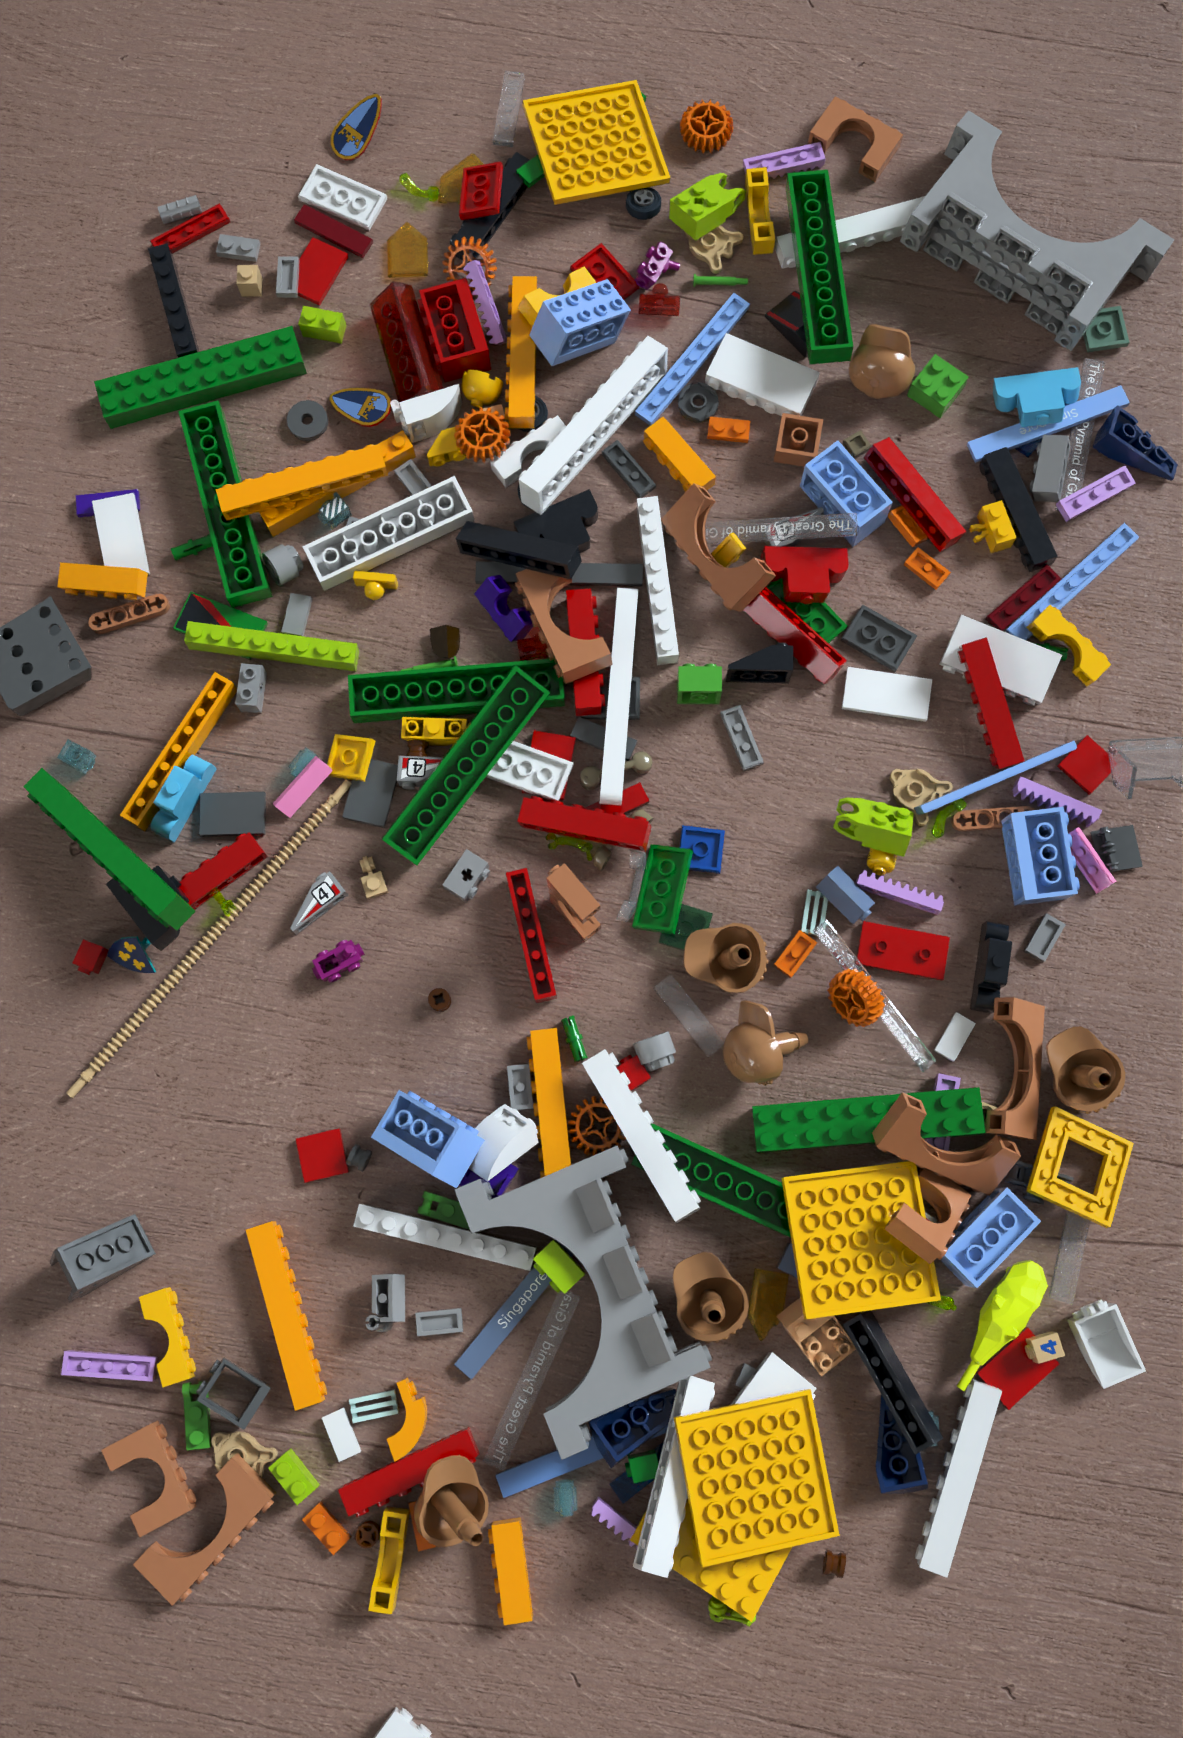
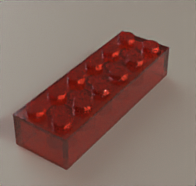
[369,281,443,405]

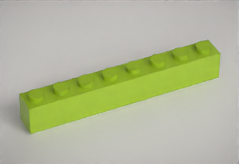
[184,621,359,671]

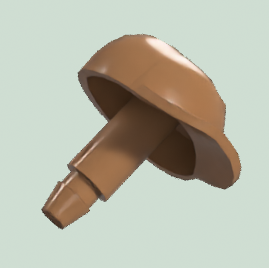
[848,324,915,399]
[683,923,768,994]
[722,1000,808,1086]
[1046,1026,1126,1114]
[673,1252,749,1344]
[414,1455,489,1547]

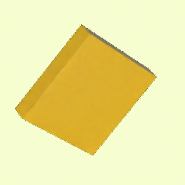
[327,734,375,782]

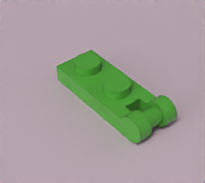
[417,1191,470,1230]
[182,1381,211,1450]

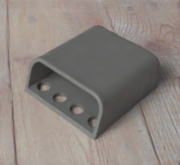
[0,596,92,716]

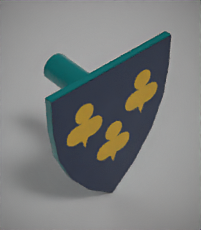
[107,936,156,973]

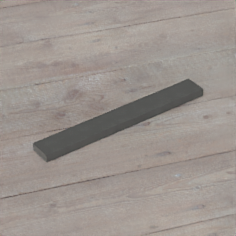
[475,561,643,586]

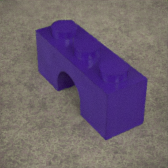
[474,575,534,642]

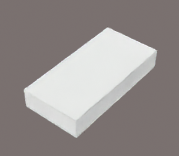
[933,1012,976,1062]
[322,1407,361,1462]

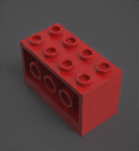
[417,278,491,383]

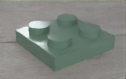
[1083,306,1130,353]

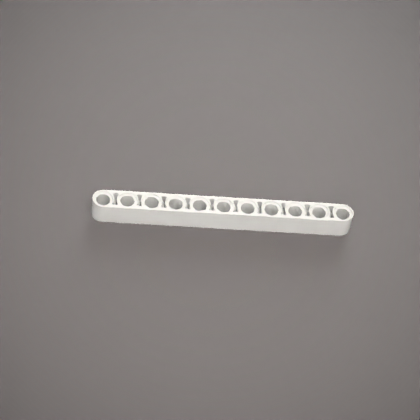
[600,588,638,806]

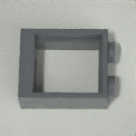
[196,1357,271,1430]

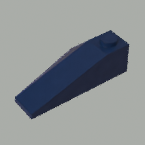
[1093,405,1178,481]
[588,1389,677,1468]
[876,1394,928,1494]

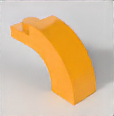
[387,1377,427,1462]

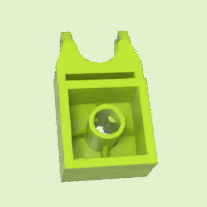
[669,173,746,241]
[833,798,914,857]

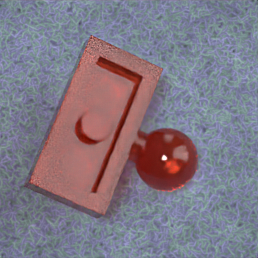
[639,283,680,316]
[517,626,548,661]

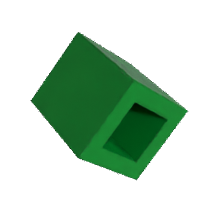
[625,1449,658,1483]

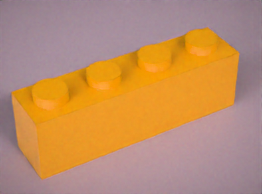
[643,416,716,492]
[57,562,148,600]
[488,1517,533,1625]

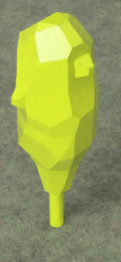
[956,1260,1048,1391]

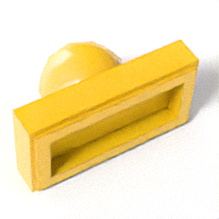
[711,533,746,568]
[353,571,398,600]

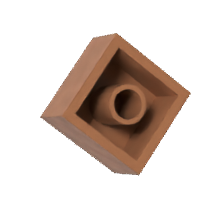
[773,413,823,467]

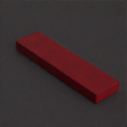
[294,204,373,258]
[985,564,1062,631]

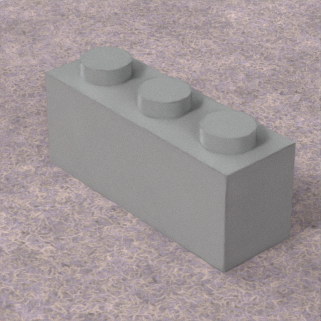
[1030,435,1071,502]

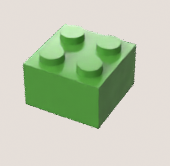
[907,354,969,418]
[677,664,722,704]

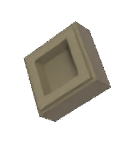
[843,430,872,459]

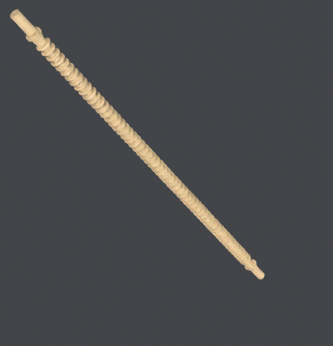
[66,779,352,1098]

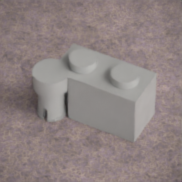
[365,1274,405,1332]

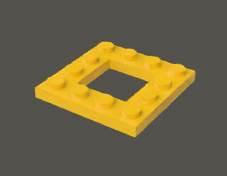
[1026,1106,1134,1228]

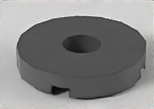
[678,382,719,423]
[287,400,328,441]

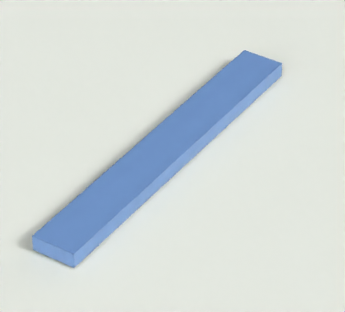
[495,1425,668,1498]

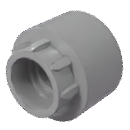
[262,544,303,586]
[633,1031,676,1071]

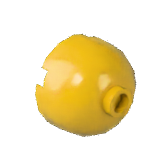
[461,370,504,408]

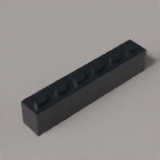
[450,152,530,263]
[148,243,200,358]
[979,447,1058,573]
[455,521,582,579]
[843,1310,943,1454]

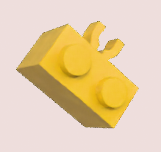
[969,500,1016,553]

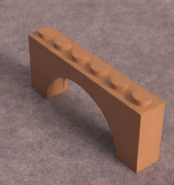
[661,483,776,612]
[514,569,613,684]
[546,863,601,942]
[985,997,1045,1140]
[872,1092,1021,1196]
[133,1453,276,1606]

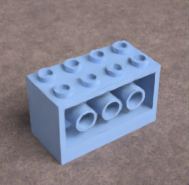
[529,279,631,366]
[800,440,893,547]
[1001,807,1080,906]
[371,1090,485,1188]
[940,1187,1041,1288]

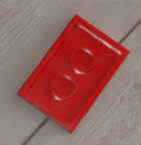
[459,161,503,220]
[298,237,349,306]
[570,243,639,300]
[522,730,576,800]
[976,1327,1059,1410]

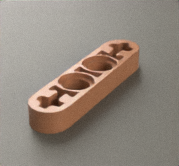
[88,594,170,634]
[951,806,1034,831]

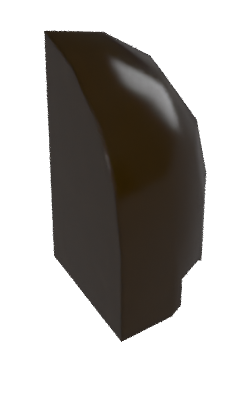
[430,625,460,658]

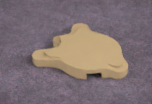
[685,226,744,274]
[890,768,953,826]
[211,1431,278,1477]

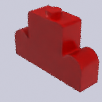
[760,546,849,604]

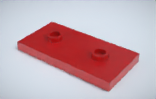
[855,921,950,981]

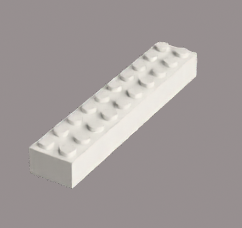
[519,336,668,515]

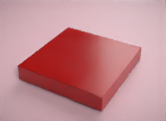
[1057,735,1119,795]
[296,1128,349,1183]

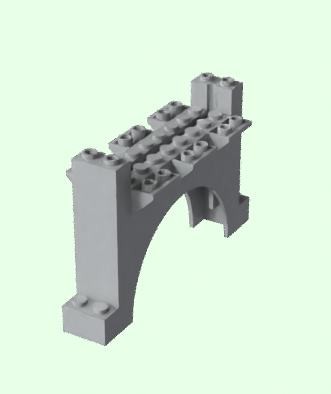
[900,110,1174,351]
[454,1146,712,1460]

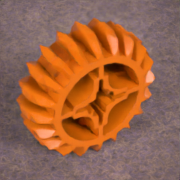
[680,99,733,153]
[442,236,497,291]
[454,406,511,464]
[827,968,885,1027]
[568,1096,626,1156]

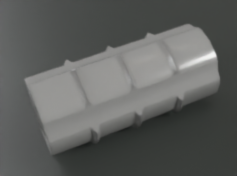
[158,195,202,224]

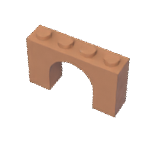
[808,96,903,182]
[885,1168,971,1264]
[101,1421,196,1538]

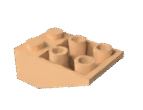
[776,1297,856,1377]

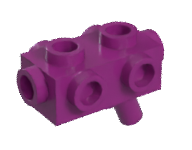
[634,241,680,290]
[312,940,365,983]

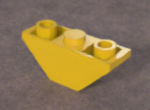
[427,427,488,467]
[401,717,467,746]

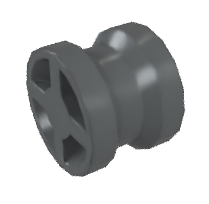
[346,1144,372,1172]

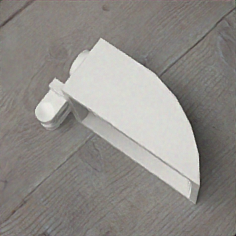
[390,384,462,443]
[469,1104,539,1182]
[1067,1299,1146,1389]

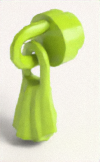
[708,1596,756,1627]

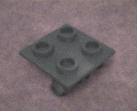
[1090,825,1143,872]

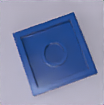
[679,825,725,874]

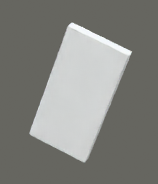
[298,164,387,231]
[92,493,150,575]
[842,667,932,722]
[486,741,574,801]

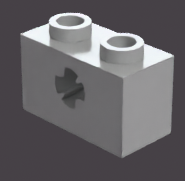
[235,663,267,713]
[442,849,490,903]

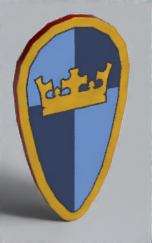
[331,94,382,160]
[329,388,392,427]

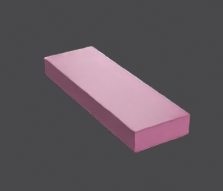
[273,756,333,818]
[1068,827,1116,894]

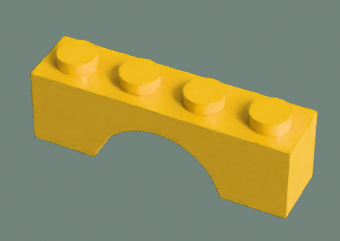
[745,167,775,255]
[518,266,596,327]
[1026,605,1111,686]
[139,1287,196,1388]
[368,1506,410,1615]

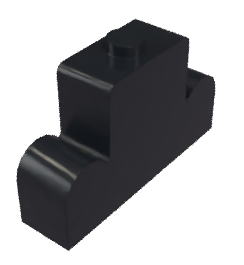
[513,489,598,553]
[106,866,189,951]
[970,921,1012,1014]

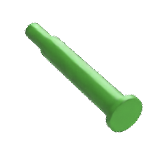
[693,274,748,287]
[401,656,458,671]

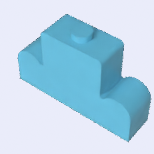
[993,367,1081,427]
[150,755,217,843]

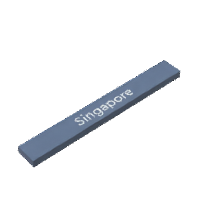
[454,1240,574,1380]

